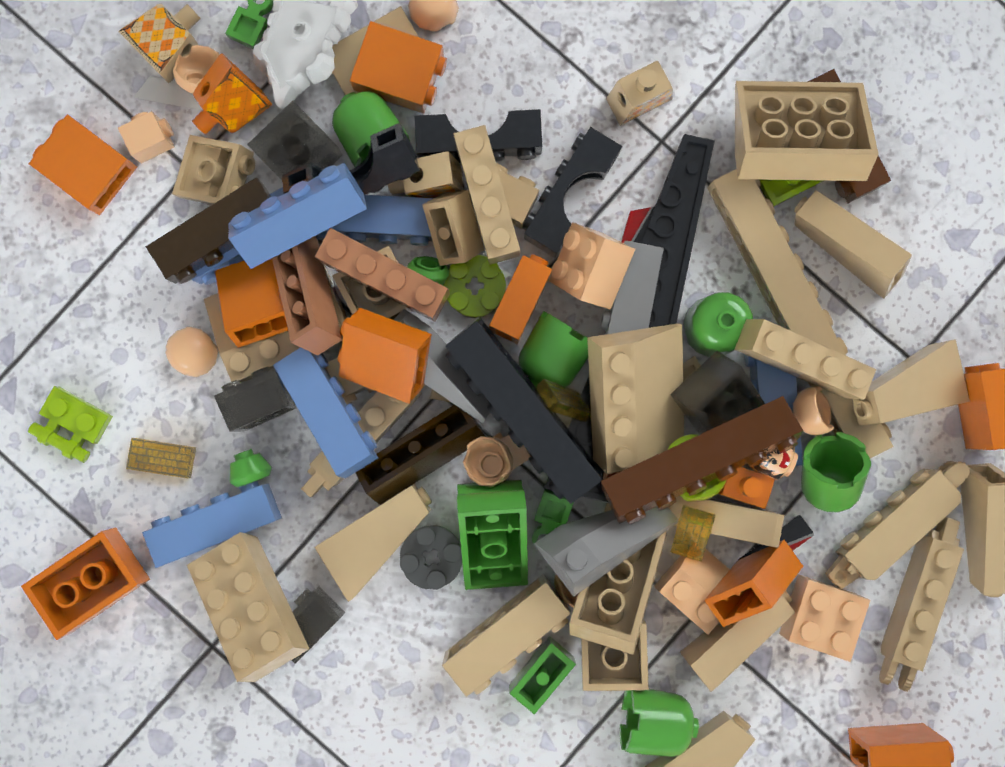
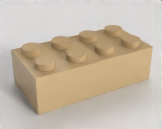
[569,503,668,654]
[187,532,309,682]
[442,574,571,697]

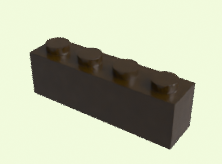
[145,177,271,284]
[355,405,486,505]

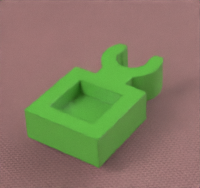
[225,0,273,49]
[532,489,574,543]

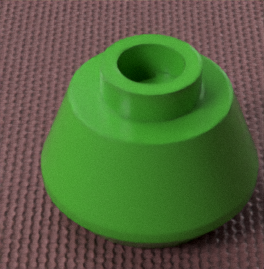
[407,256,450,286]
[229,449,272,487]

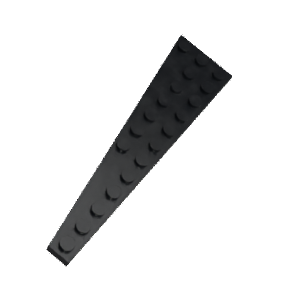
[544,134,715,502]

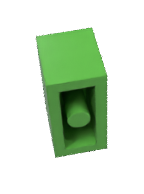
[509,636,576,715]

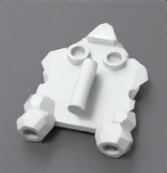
[253,0,358,110]

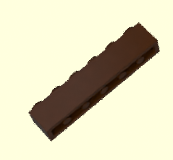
[601,396,803,524]

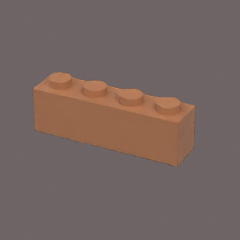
[315,228,450,322]
[272,236,343,355]

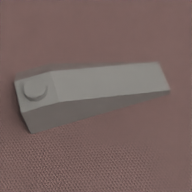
[394,309,490,423]
[534,507,679,597]

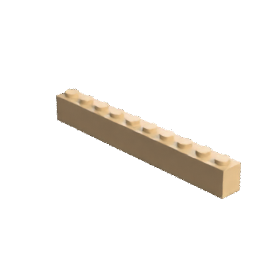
[707,169,894,459]

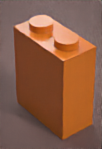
[350,21,447,114]
[28,114,137,215]
[489,254,552,345]
[215,258,288,348]
[337,308,432,404]
[958,363,1005,450]
[704,540,803,627]
[848,723,954,767]

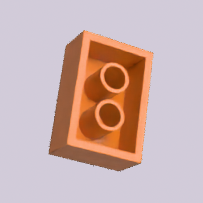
[21,527,150,640]

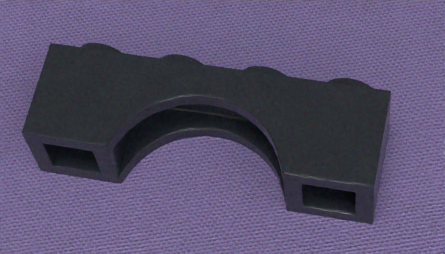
[414,109,543,163]
[282,123,420,195]
[522,127,623,258]

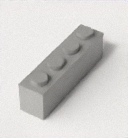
[600,241,664,334]

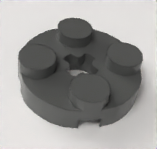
[400,525,462,590]

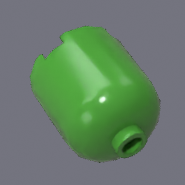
[332,91,410,168]
[683,292,753,357]
[518,311,588,392]
[801,432,872,512]
[619,689,699,757]

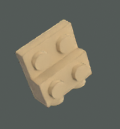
[172,135,255,206]

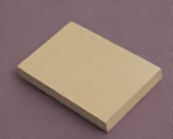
[332,6,419,95]

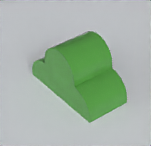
[457,479,528,590]

